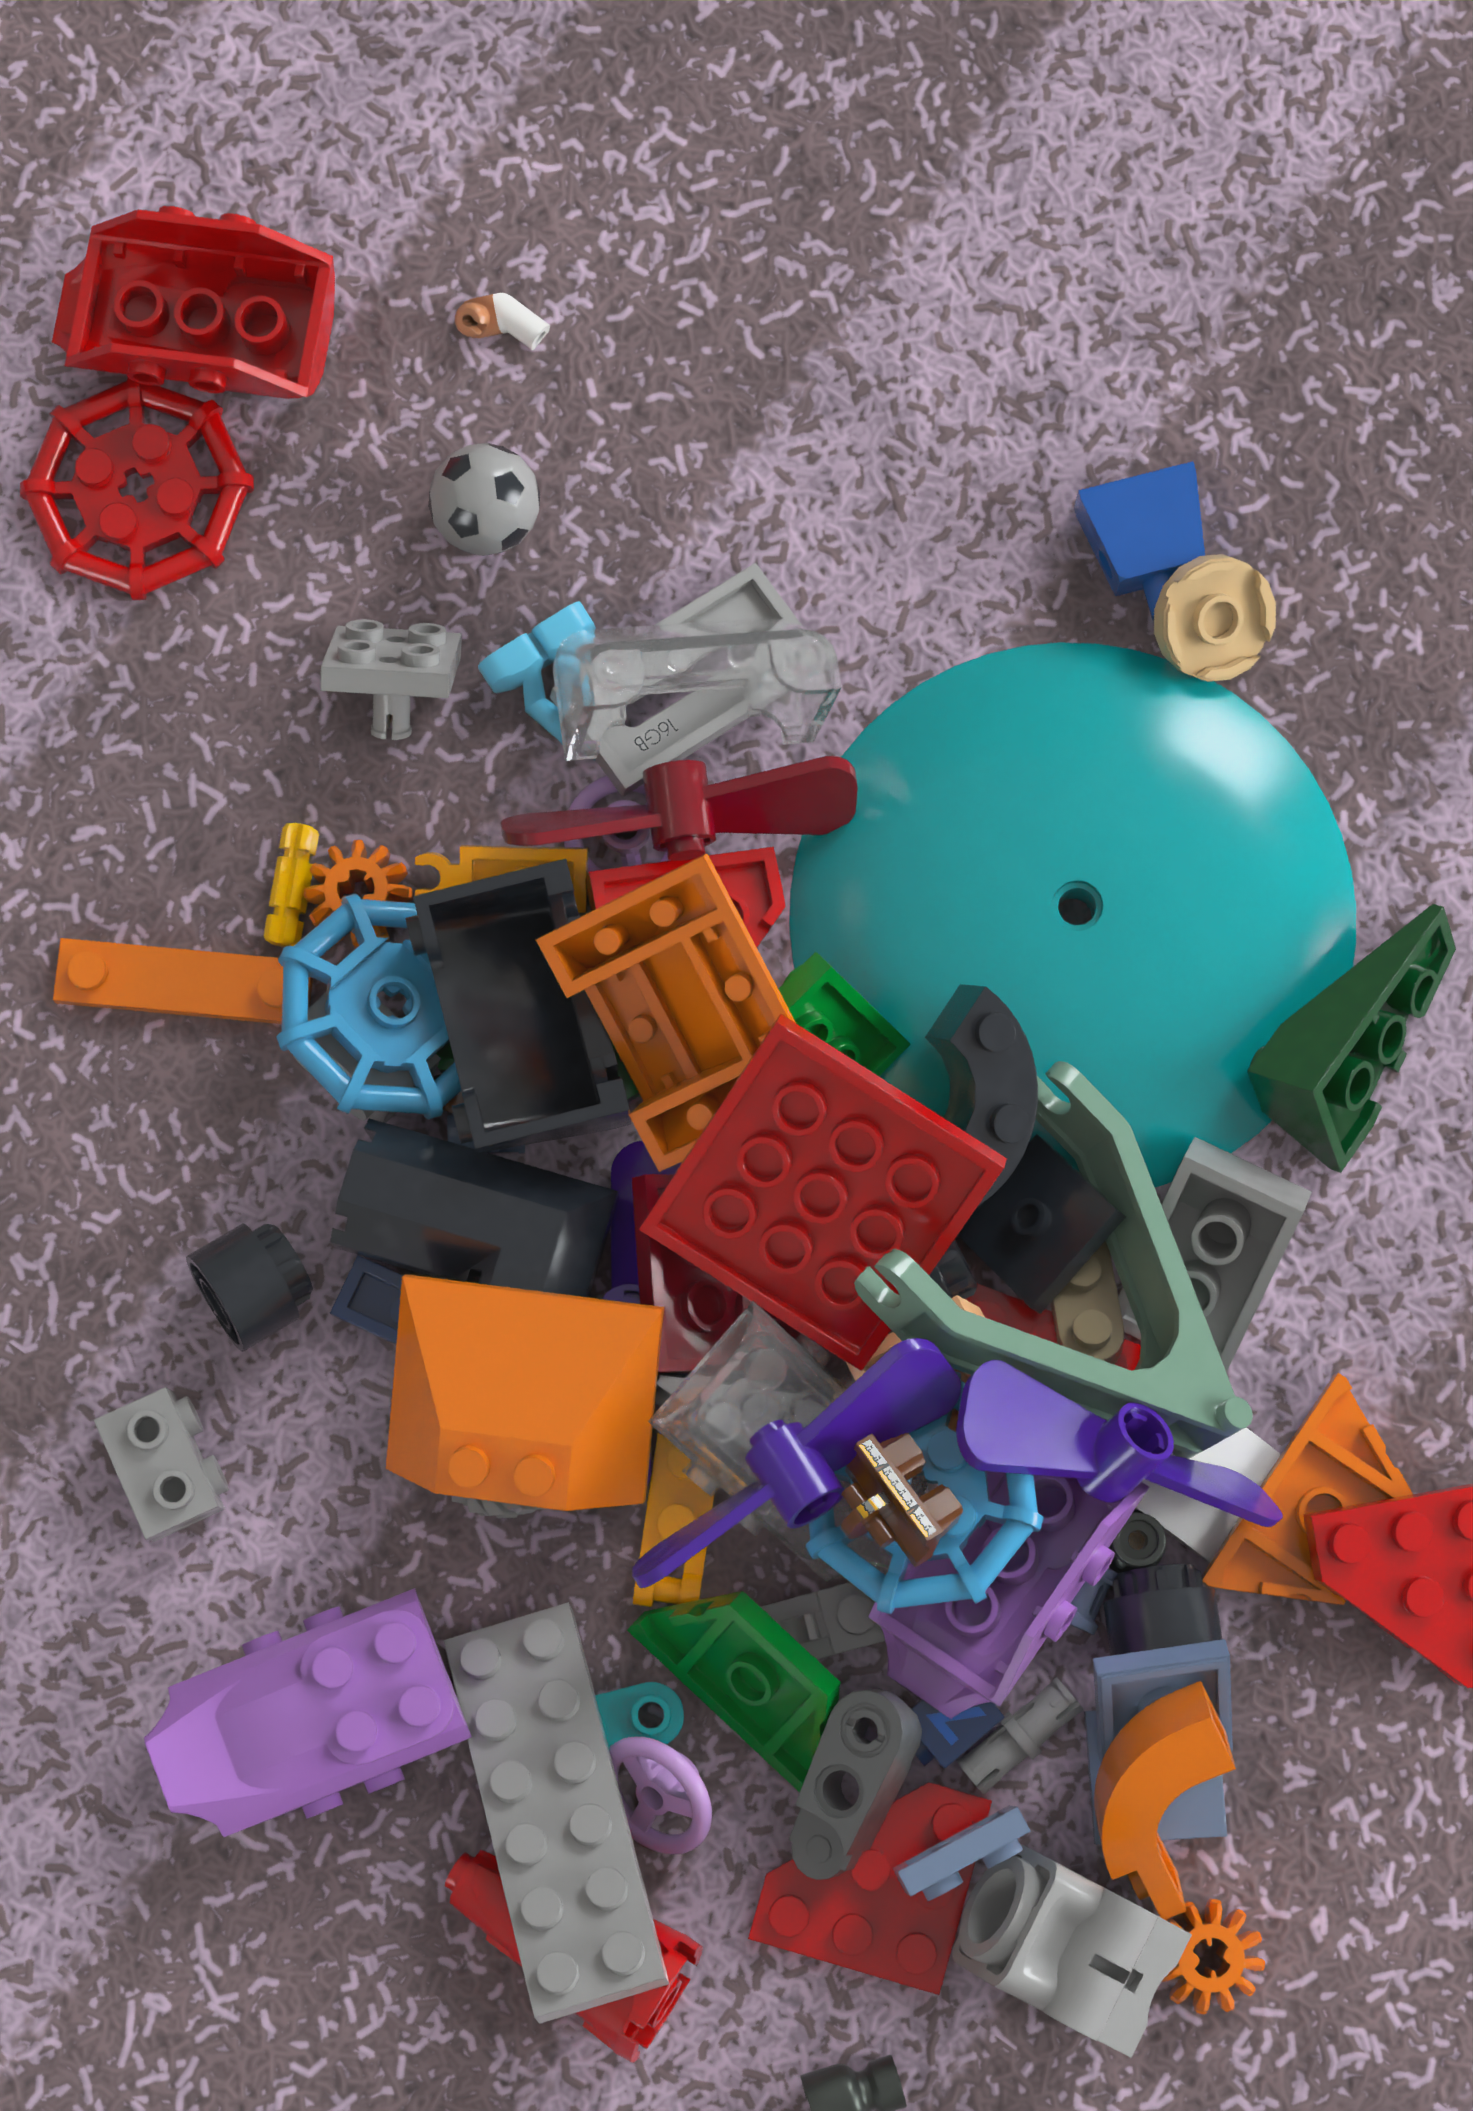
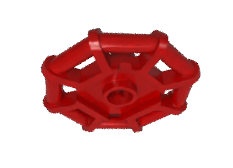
[20,378,254,601]

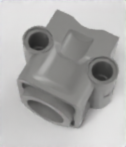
[952,1844,1192,2058]

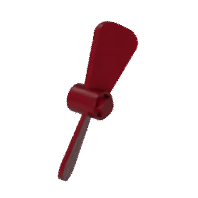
[500,756,858,861]

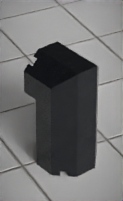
[330,1118,620,1298]

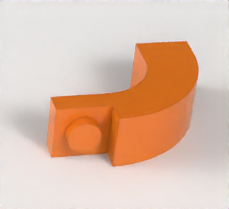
[1094,1681,1236,1920]

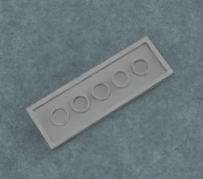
[444,1602,670,2024]

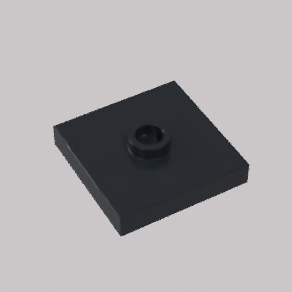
[958,1134,1126,1314]

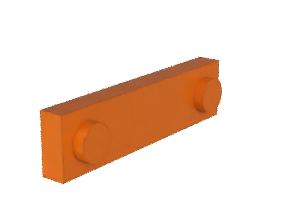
[53,938,313,1024]

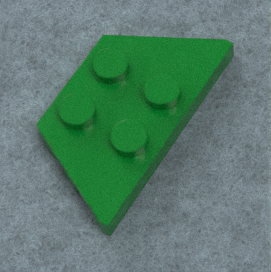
[627,1591,841,1793]

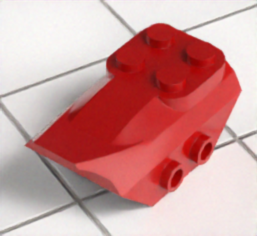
[52,206,335,399]

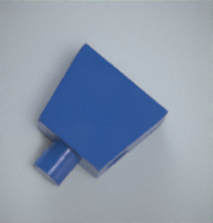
[1074,461,1205,620]

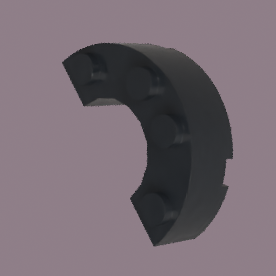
[925,984,1038,1206]

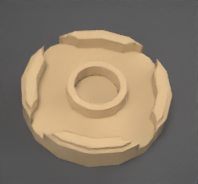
[1154,554,1276,682]

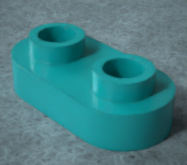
[595,1682,684,1747]

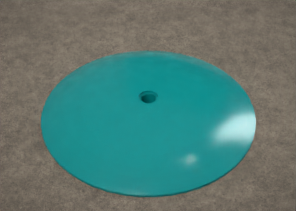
[789,642,1356,1187]

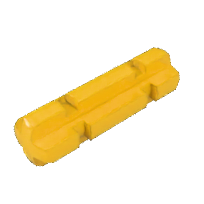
[263,823,319,947]

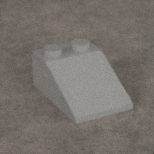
[1118,1137,1312,1373]

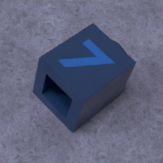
[910,1699,1005,1769]

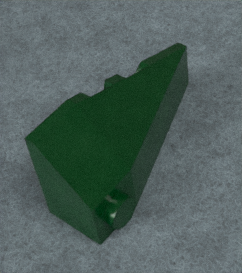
[1247,904,1456,1173]

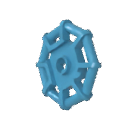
[276,893,462,1120]
[805,1371,1044,1614]

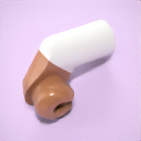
[455,293,550,350]

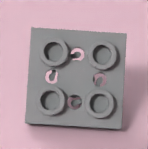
[321,619,462,740]

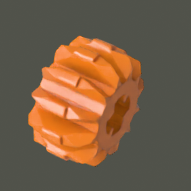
[304,840,413,949]
[1162,1898,1265,2015]

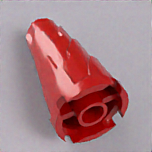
[444,1850,703,2063]

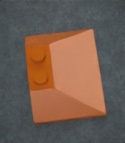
[536,853,796,1172]
[386,1274,664,1511]

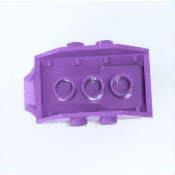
[868,1471,1150,1719]
[144,1588,472,1837]

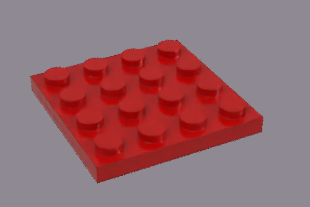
[639,1014,1007,1372]

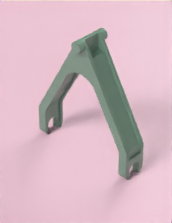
[854,1061,1253,1459]

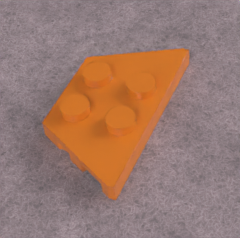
[1201,1373,1413,1605]

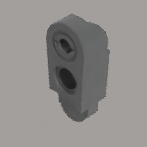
[789,1688,922,1880]

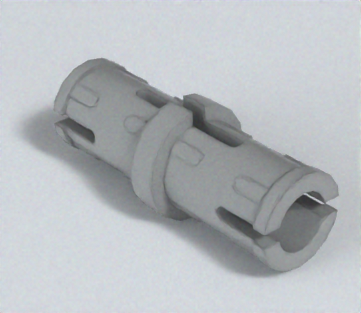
[957,1677,1084,1794]

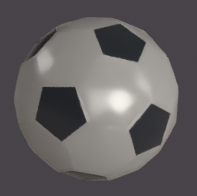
[428,443,540,556]

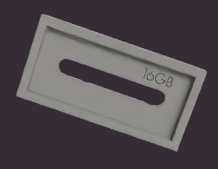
[550,563,828,797]

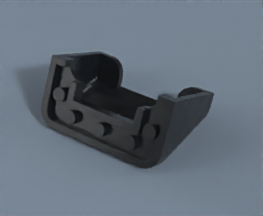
[405,859,631,1153]

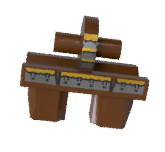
[841,1433,963,1567]

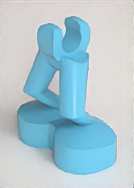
[478,601,596,761]

